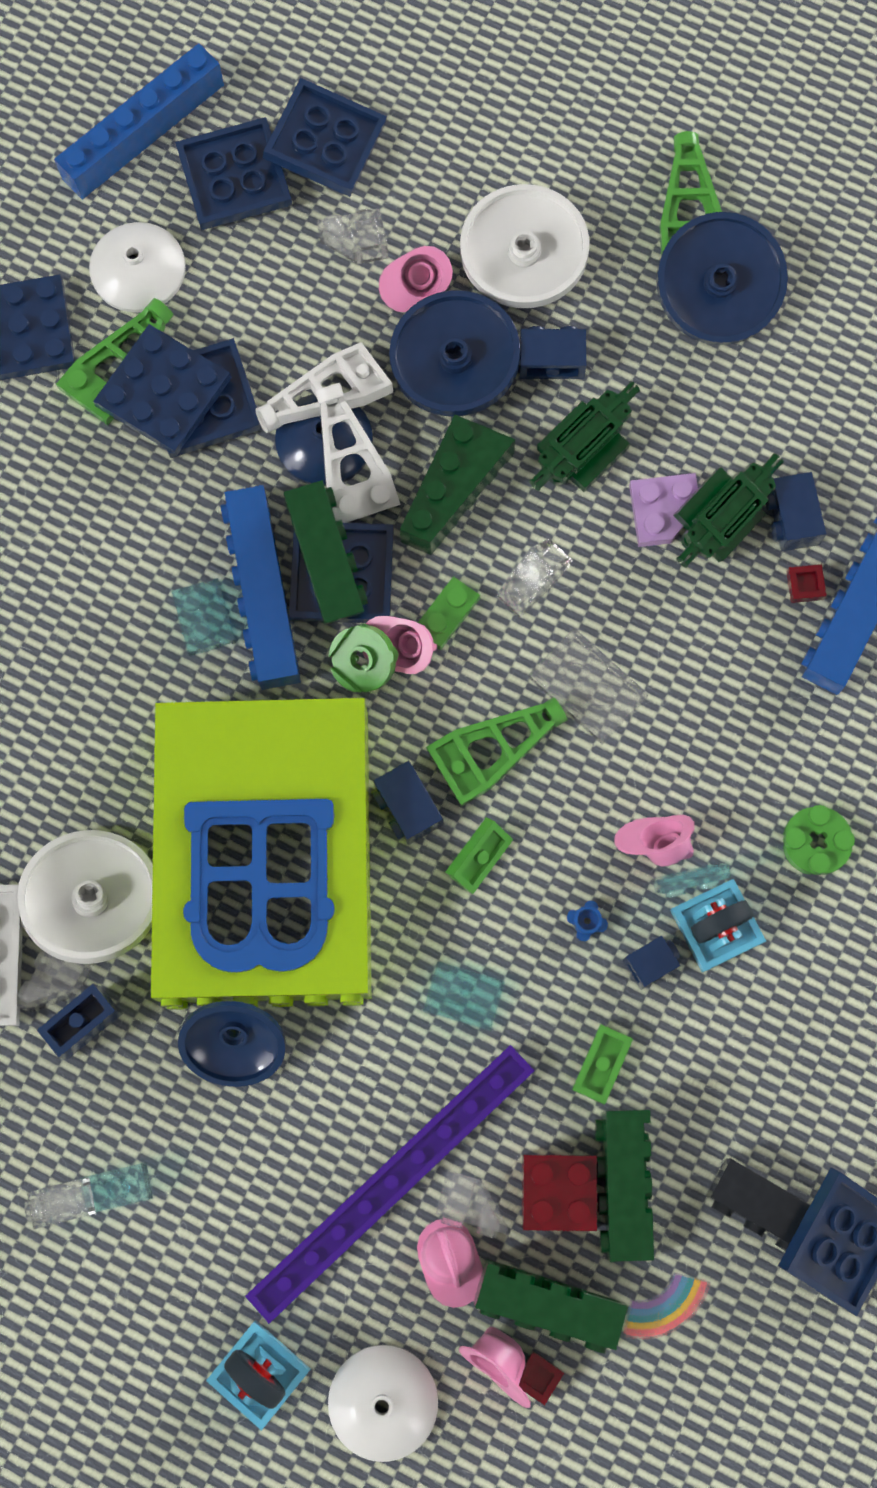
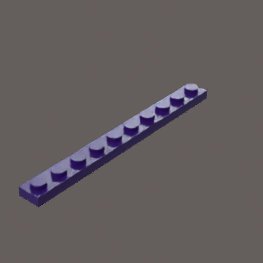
[245,1045,534,1324]

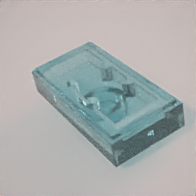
[77,1163,153,1215]

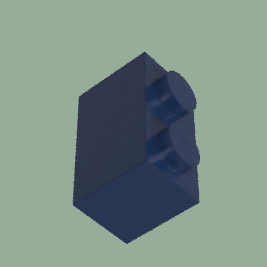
[520,326,587,379]
[765,472,827,552]
[371,760,444,845]
[37,983,123,1060]

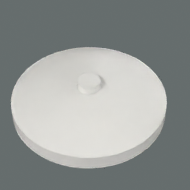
[460,184,589,308]
[17,830,153,964]

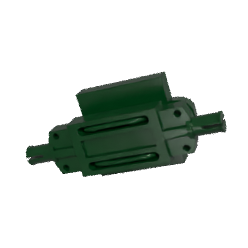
[529,381,640,492]
[673,453,784,568]

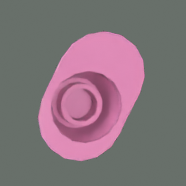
[379,246,453,312]
[363,616,437,674]
[614,815,694,867]
[417,1219,483,1308]
[459,1327,531,1408]

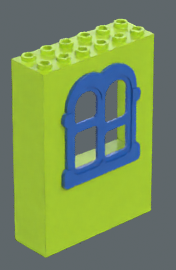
[151,698,372,1010]

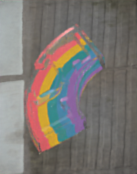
[623,1272,711,1339]

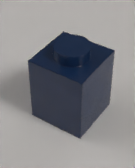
[623,935,681,990]

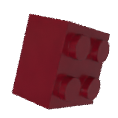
[522,1155,597,1231]

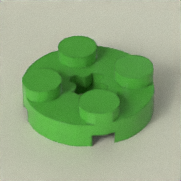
[329,623,399,692]
[783,805,855,875]

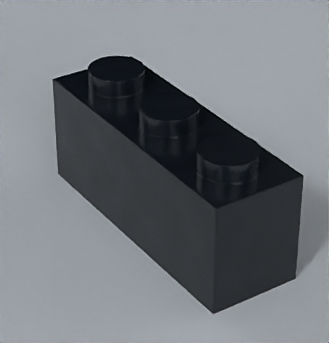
[706,1158,810,1251]

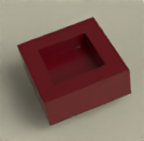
[786,564,827,603]
[519,1351,564,1406]

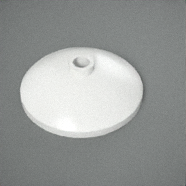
[89,222,186,313]
[328,1345,438,1462]

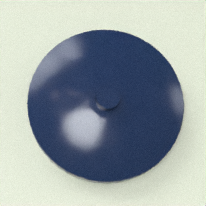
[656,212,788,345]
[389,290,520,417]

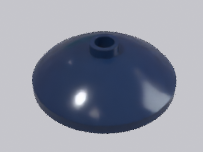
[275,394,373,486]
[178,1001,286,1087]

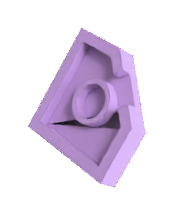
[629,473,698,547]

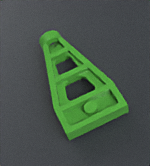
[659,131,722,255]
[56,298,174,425]
[426,697,568,807]

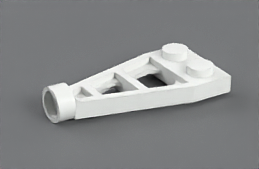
[256,342,393,433]
[315,383,400,523]

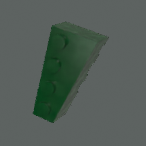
[400,415,515,555]
[283,480,368,625]
[595,1110,654,1262]
[473,1258,628,1354]

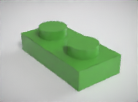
[418,576,480,650]
[445,817,513,894]
[572,1024,633,1105]

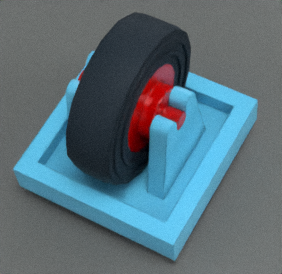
[670,878,766,973]
[206,1320,311,1431]

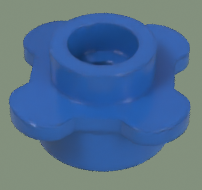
[567,901,608,942]

